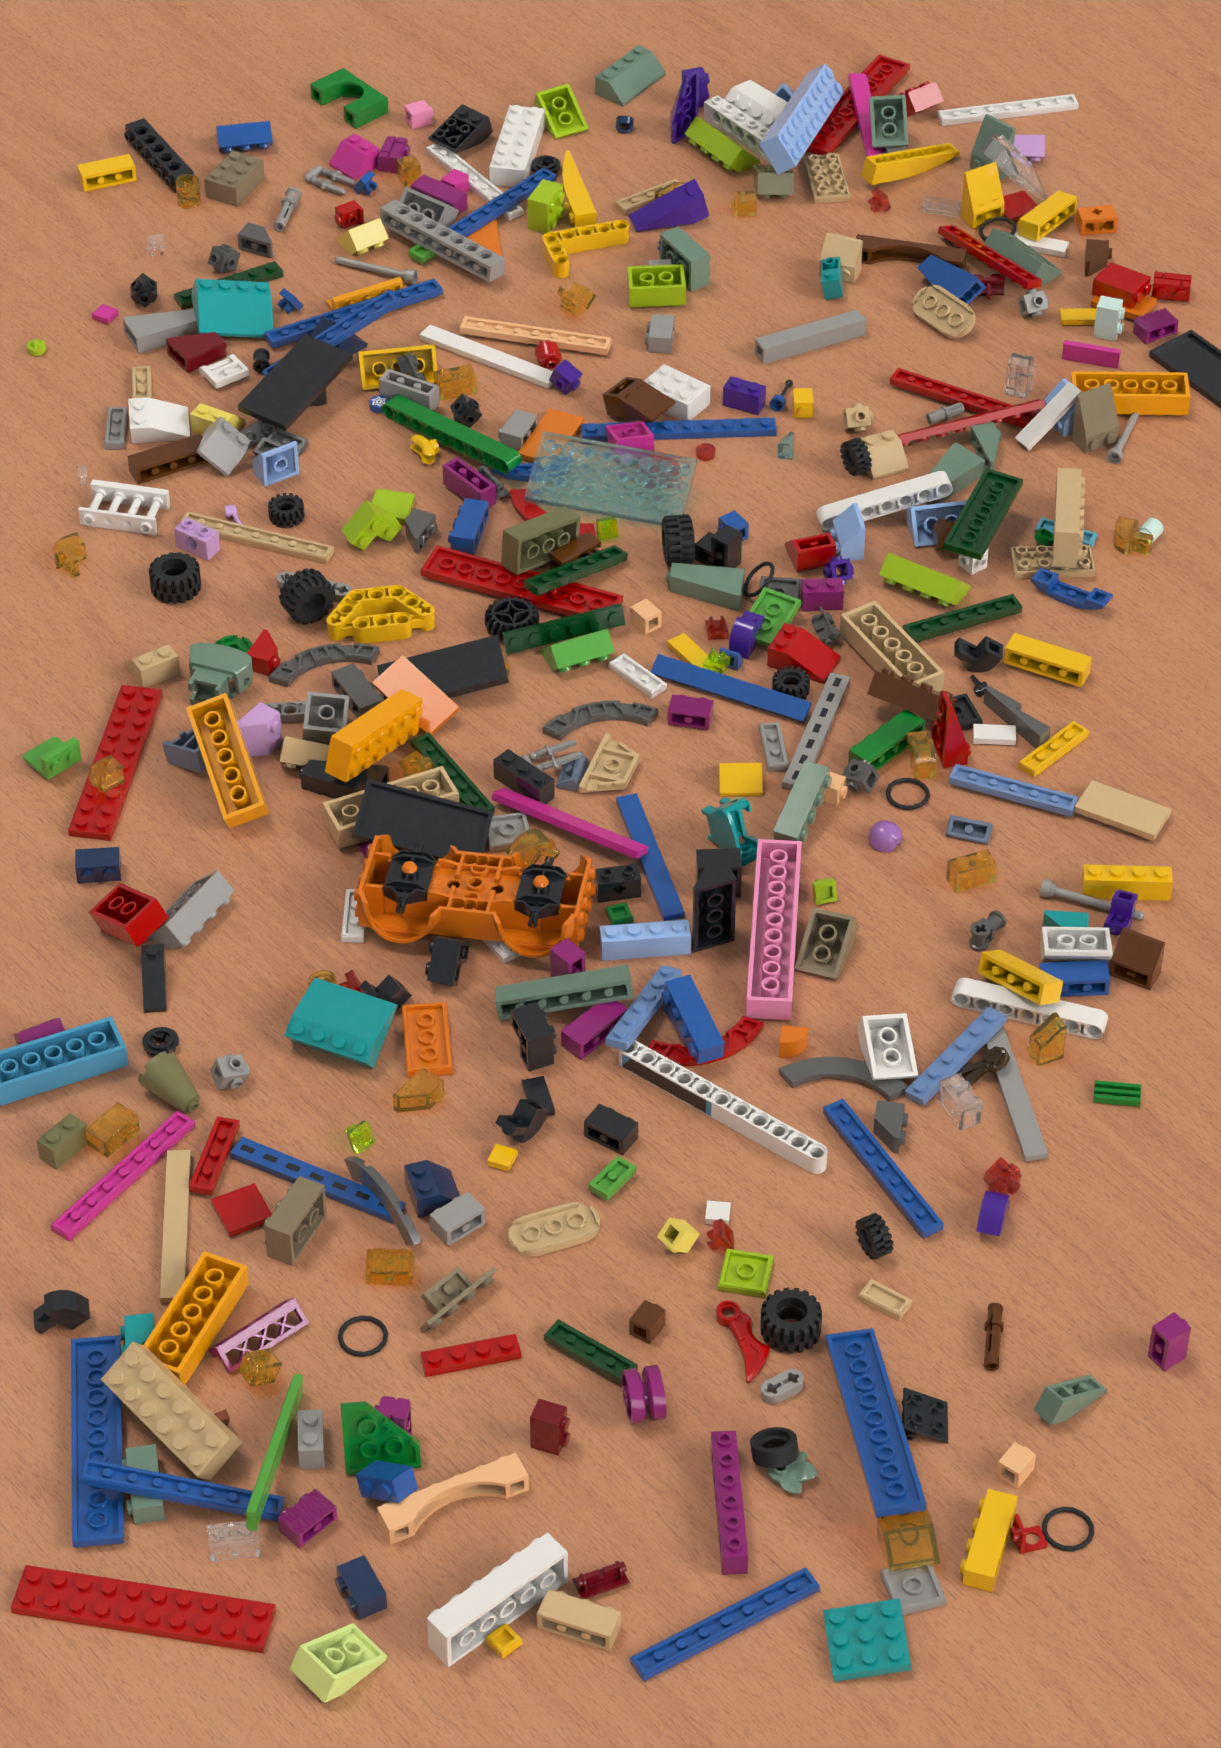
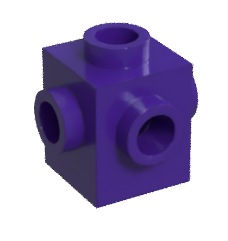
[823,556,854,585]

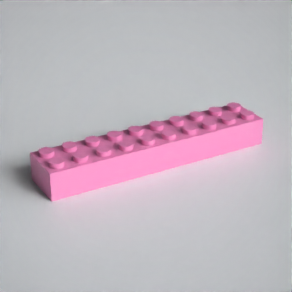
[746,839,802,1020]

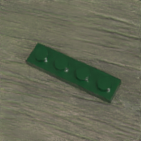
[544,1319,638,1385]

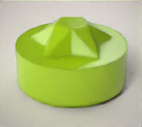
[27,339,46,356]

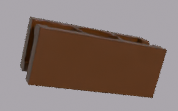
[550,532,601,569]

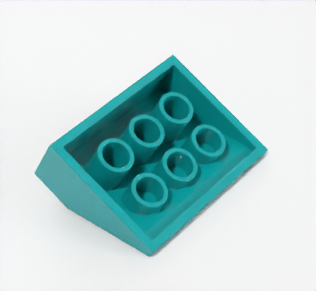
[191,279,273,338]
[284,978,398,1069]

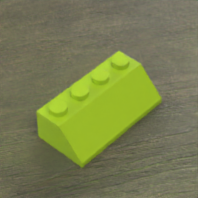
[685,116,761,173]
[879,552,971,607]

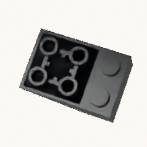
[428,104,493,153]

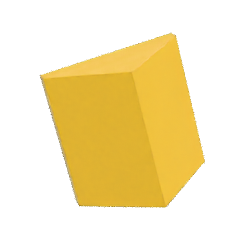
[718,763,763,797]

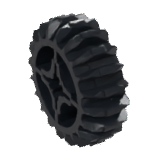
[484,596,540,641]

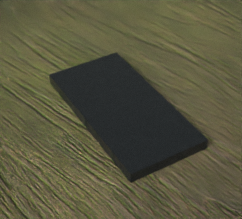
[1149,330,1221,408]
[237,334,353,431]
[377,635,509,700]
[352,778,494,860]

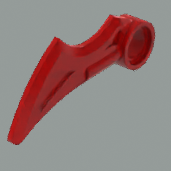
[716,1300,770,1383]

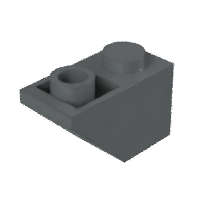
[405,508,438,553]
[873,1100,909,1154]

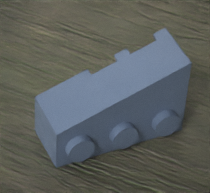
[162,729,206,773]

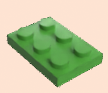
[749,587,801,647]

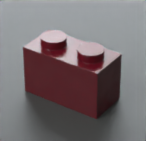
[530,1399,570,1456]

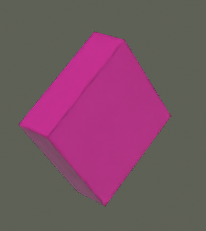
[92,304,119,325]

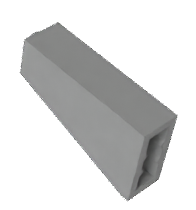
[123,309,199,354]

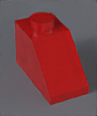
[247,629,280,676]

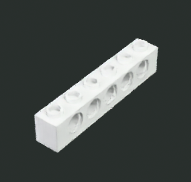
[704,95,772,165]

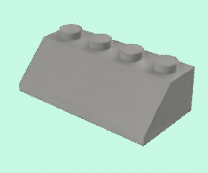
[147,871,235,950]

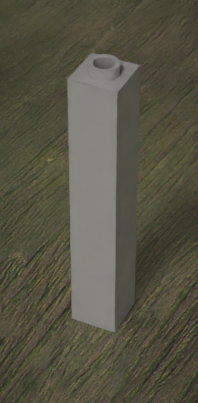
[755,310,867,364]

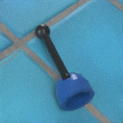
[769,379,793,412]

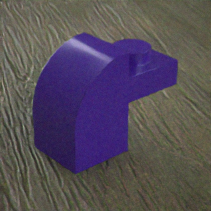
[729,610,764,660]
[1103,889,1138,935]
[976,1190,1010,1236]

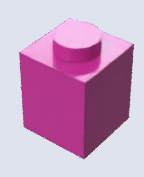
[441,169,469,193]

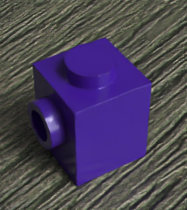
[549,359,583,395]

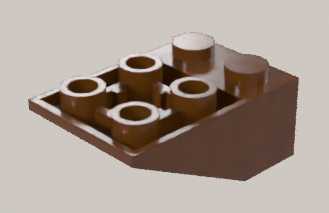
[602,377,675,422]

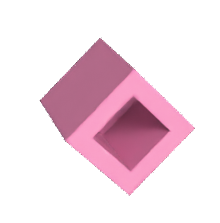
[404,100,433,129]

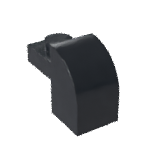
[954,636,1003,673]
[359,974,412,1010]
[495,1099,549,1143]
[33,1290,90,1334]

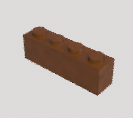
[127,434,209,485]
[867,667,957,721]

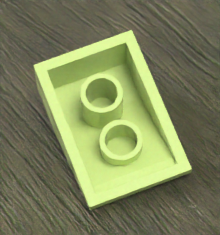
[290,1623,388,1703]

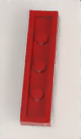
[189,1116,240,1196]
[420,1334,521,1377]

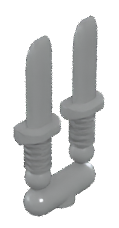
[304,165,356,195]
[521,740,583,771]

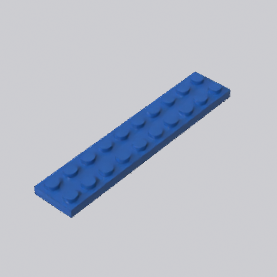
[825,1328,926,1518]
[71,1335,124,1548]

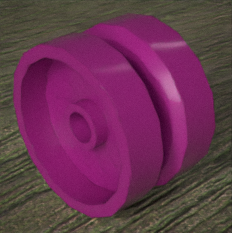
[622,1365,667,1424]

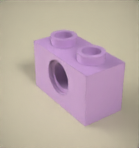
[174,517,220,561]

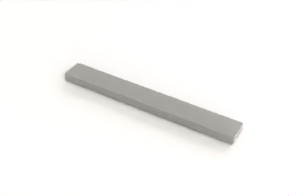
[985,1026,1048,1162]

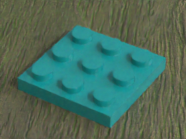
[823,1598,912,1682]

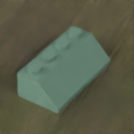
[595,45,666,107]
[984,228,1063,287]

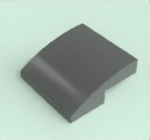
[253,427,309,457]

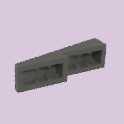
[983,686,1051,749]

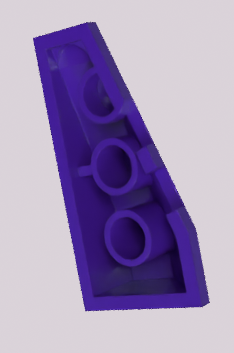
[628,179,709,232]

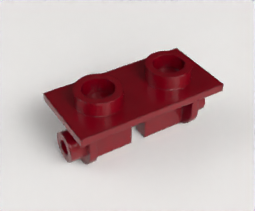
[572,1561,630,1599]

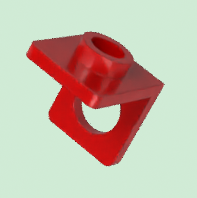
[1010,1514,1047,1554]

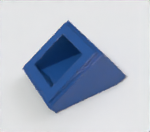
[719,648,743,670]

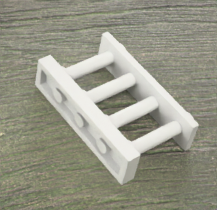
[78,479,170,536]

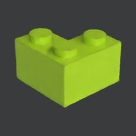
[341,500,402,550]

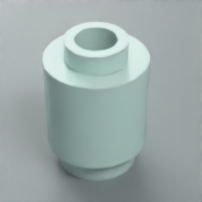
[1136,518,1164,546]

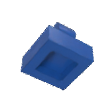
[353,170,378,195]
[277,288,304,314]

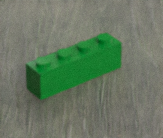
[848,709,925,771]

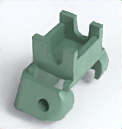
[188,643,253,705]

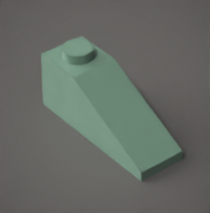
[970,422,1001,470]
[1034,1375,1107,1425]

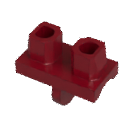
[974,274,1005,300]

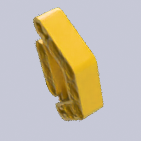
[326,585,435,644]

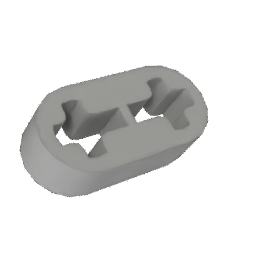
[761,1369,804,1405]

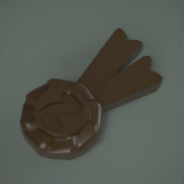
[960,1046,1010,1089]

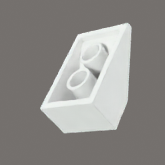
[128,397,190,444]
[857,1013,918,1080]

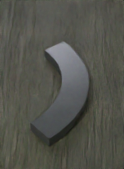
[269,643,380,687]
[542,701,658,741]
[779,1057,908,1101]
[344,1156,421,1245]

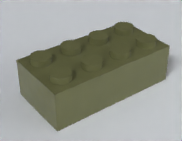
[501,506,580,575]

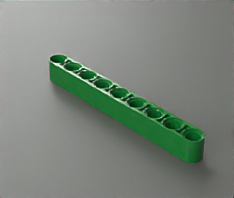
[382,395,522,474]

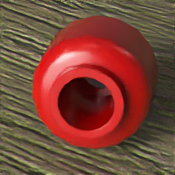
[535,340,562,369]

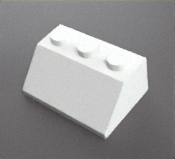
[1040,927,1113,962]

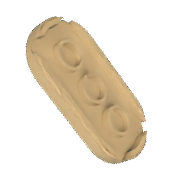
[912,285,975,339]
[508,1202,600,1257]

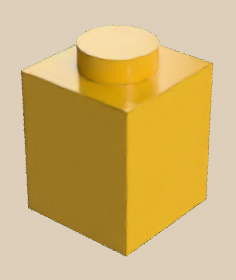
[792,388,814,418]

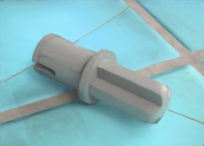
[926,402,965,425]

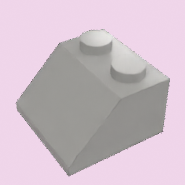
[197,417,250,477]

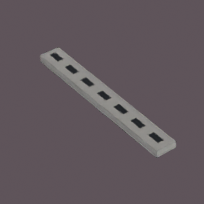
[782,672,850,790]

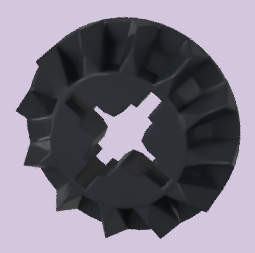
[531,155,560,173]
[142,1027,179,1055]

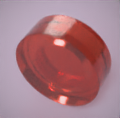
[696,443,715,461]

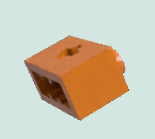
[1075,204,1118,236]

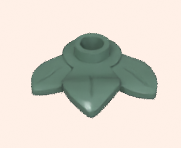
[768,1451,818,1494]

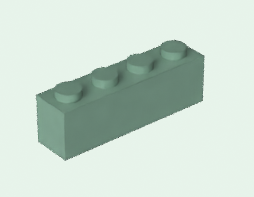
[773,760,832,842]

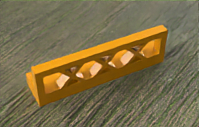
[326,277,403,311]

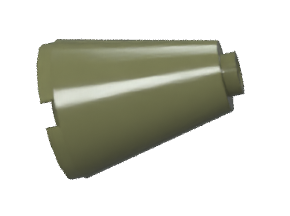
[138,1050,200,1113]

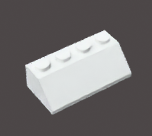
[724,80,788,129]

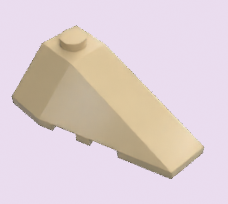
[279,736,329,769]

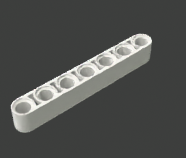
[816,471,953,532]
[951,978,1108,1039]

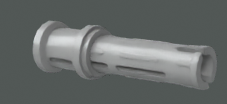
[273,187,302,232]

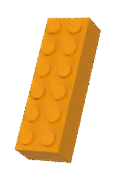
[1070,371,1190,416]
[325,689,423,782]
[186,693,270,829]
[144,1251,249,1385]

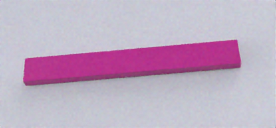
[848,73,885,157]
[492,788,648,859]
[50,1111,195,1241]

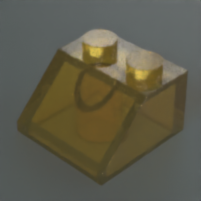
[877,1507,940,1572]

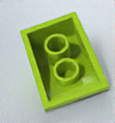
[534,83,589,140]

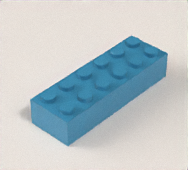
[0,1016,129,1106]

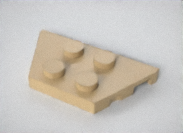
[579,733,640,793]

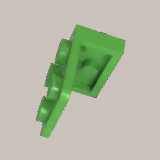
[23,737,82,780]

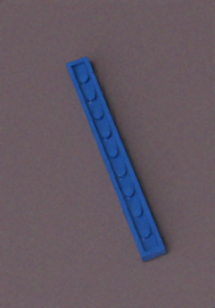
[264,278,443,349]
[581,417,777,442]

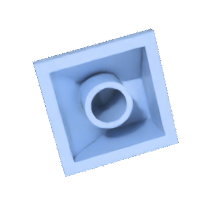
[253,441,300,487]

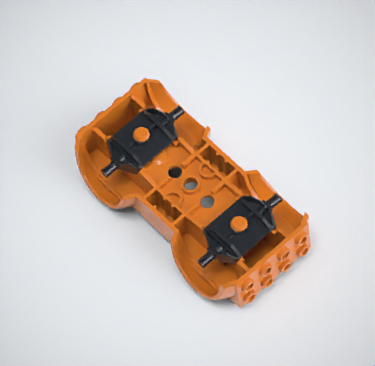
[354,834,596,958]

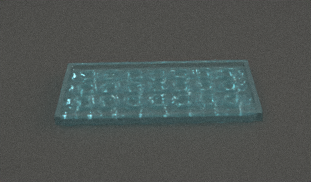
[525,431,697,526]

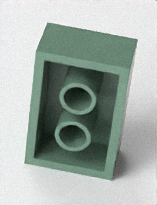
[660,226,711,292]

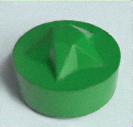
[1034,528,1054,546]

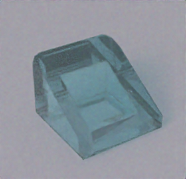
[777,432,794,460]

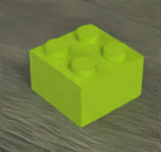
[527,179,565,234]

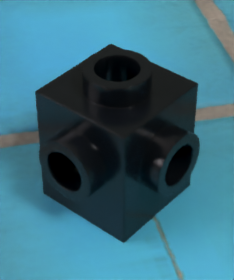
[130,273,158,307]
[450,393,482,428]

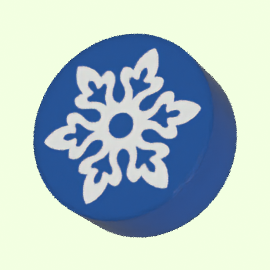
[369,395,389,413]

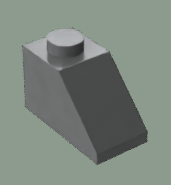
[237,222,273,259]

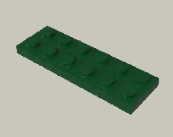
[943,468,1023,560]

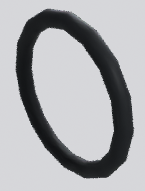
[979,217,1017,240]
[743,561,775,598]
[886,778,930,810]
[338,1315,388,1357]
[1042,1507,1094,1551]

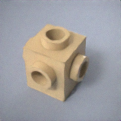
[843,403,873,432]

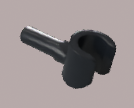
[970,675,987,697]

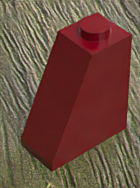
[166,332,227,373]

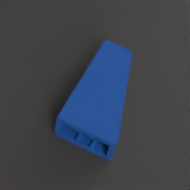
[917,255,986,304]

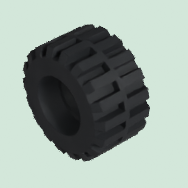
[661,514,695,566]
[149,552,201,604]
[279,568,336,624]
[760,1287,822,1354]

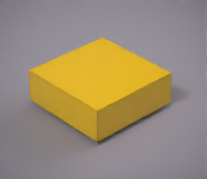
[487,1144,518,1172]
[485,1623,522,1659]

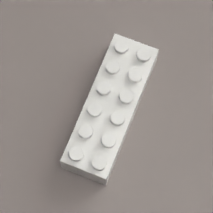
[489,105,545,187]
[427,1533,568,1667]

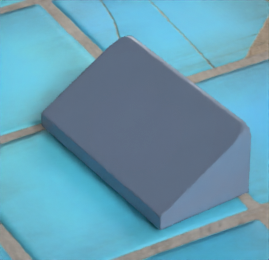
[556,752,589,791]
[946,815,993,845]

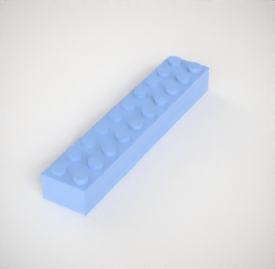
[759,63,843,175]

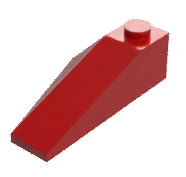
[930,692,971,769]

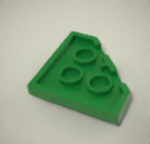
[340,1401,421,1475]

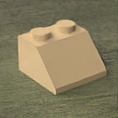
[819,232,863,283]
[861,429,909,480]
[124,644,180,688]

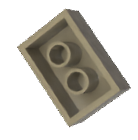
[204,151,265,206]
[263,1176,327,1266]

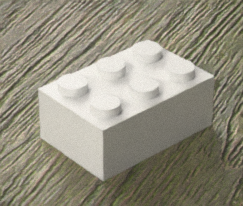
[644,364,711,421]

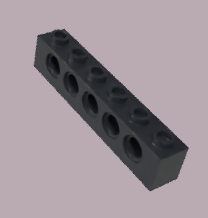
[124,118,195,193]

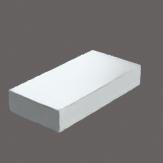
[973,724,1016,745]

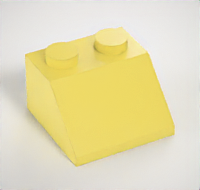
[336,218,389,255]
[190,403,245,436]

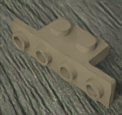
[420,1266,497,1332]

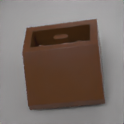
[1109,927,1165,990]

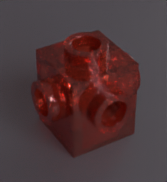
[983,1157,1022,1195]

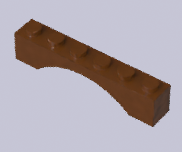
[856,234,967,270]

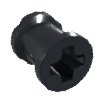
[253,348,270,373]

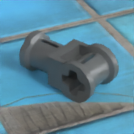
[969,910,1007,951]

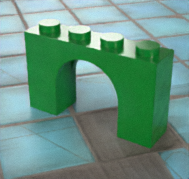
[310,68,389,129]

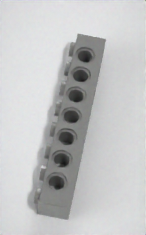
[380,200,505,283]

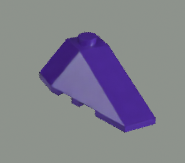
[670,68,699,144]

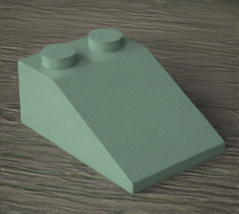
[869,95,908,148]
[970,114,1015,181]

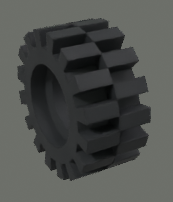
[840,437,872,476]
[268,493,305,528]
[772,666,810,700]
[855,1213,894,1260]

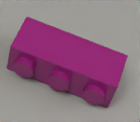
[411,175,468,217]
[442,457,497,508]
[561,1001,628,1060]

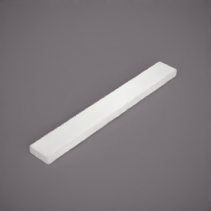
[937,94,1079,126]
[426,143,524,221]
[419,325,553,389]

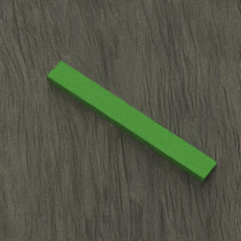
[246,1374,303,1531]

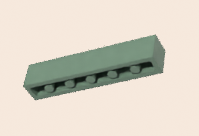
[495,964,633,1021]

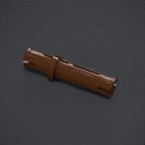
[983,1302,1004,1371]

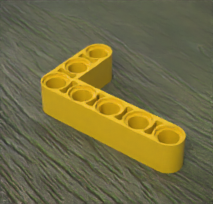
[542,220,629,279]

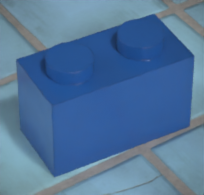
[356,1460,418,1503]

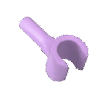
[225,505,243,525]

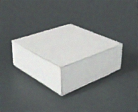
[705,1201,731,1226]

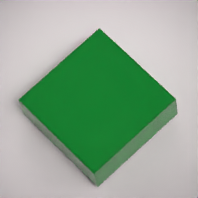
[605,902,633,925]

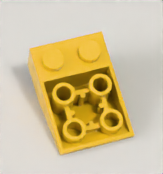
[961,162,1005,229]

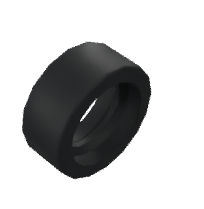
[750,1427,799,1468]

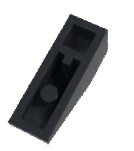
[141,944,167,1013]

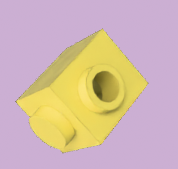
[657,1217,700,1253]

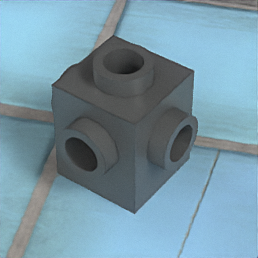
[208,244,241,273]
[842,759,880,794]

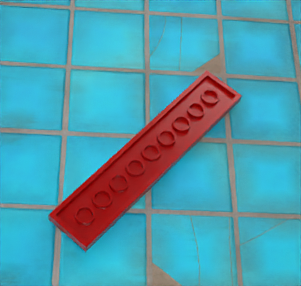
[806,54,910,155]
[420,545,623,616]
[68,685,163,841]
[11,1565,276,1653]

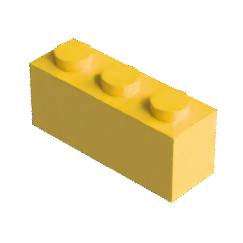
[77,154,137,192]

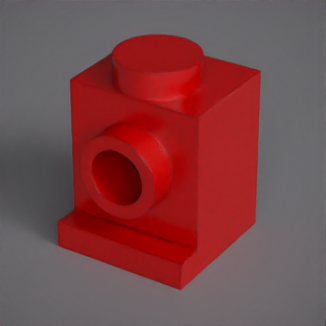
[334,200,364,229]

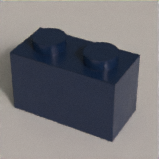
[75,847,121,883]
[334,1555,387,1620]

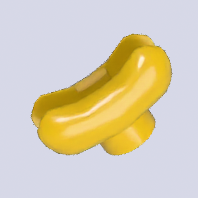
[410,435,439,465]

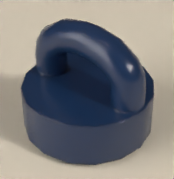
[616,116,634,133]

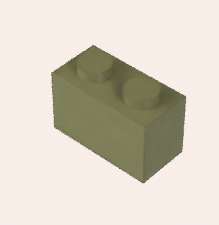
[37,1113,89,1170]

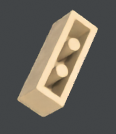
[537,1589,621,1651]

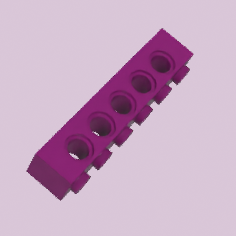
[710,1430,748,1575]

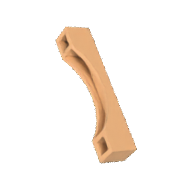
[377,1453,529,1545]

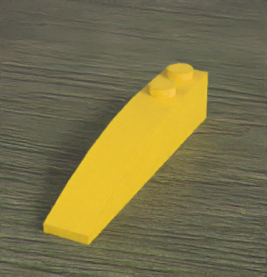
[861,143,960,185]
[562,150,597,228]

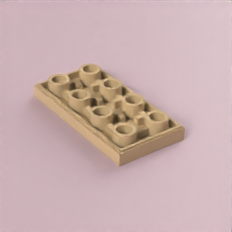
[803,153,850,204]
[1010,544,1096,579]
[1074,780,1171,841]

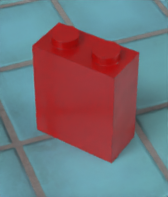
[1092,262,1152,309]

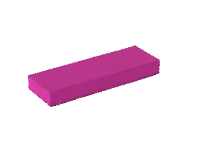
[1062,340,1121,369]

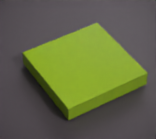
[371,489,416,524]
[718,1249,774,1298]

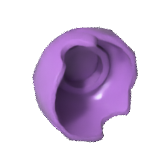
[868,820,902,852]

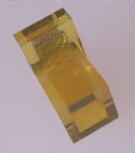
[557,282,596,316]
[1113,516,1153,555]
[53,532,87,578]
[906,731,936,780]
[506,828,561,865]

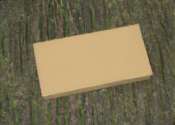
[858,1279,912,1321]

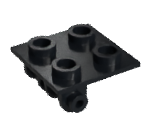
[902,1387,948,1443]

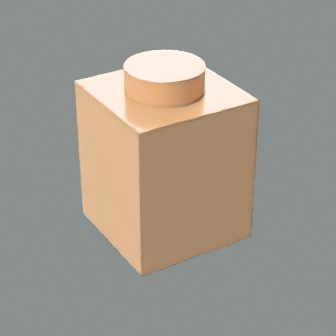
[630,599,662,635]
[823,772,848,806]
[997,1442,1036,1489]

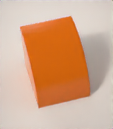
[779,1025,809,1058]

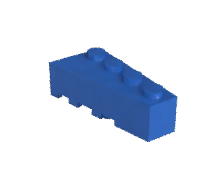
[662,975,724,1064]

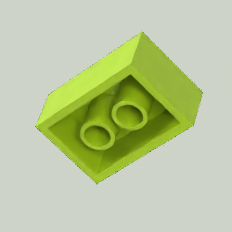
[627,264,686,308]

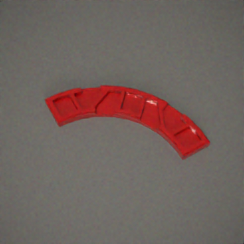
[510,489,596,537]
[648,1016,764,1067]

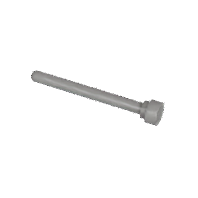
[335,256,418,285]
[1106,413,1139,465]
[1039,879,1144,920]

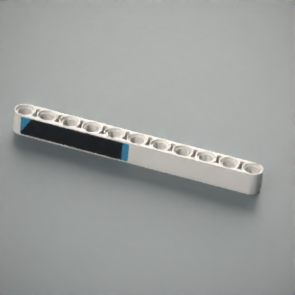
[618,1040,827,1174]

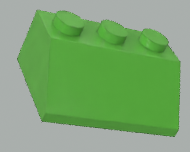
[540,629,615,673]

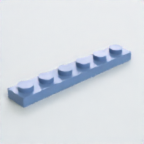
[949,764,1079,817]
[605,965,682,1051]
[905,1006,1007,1106]

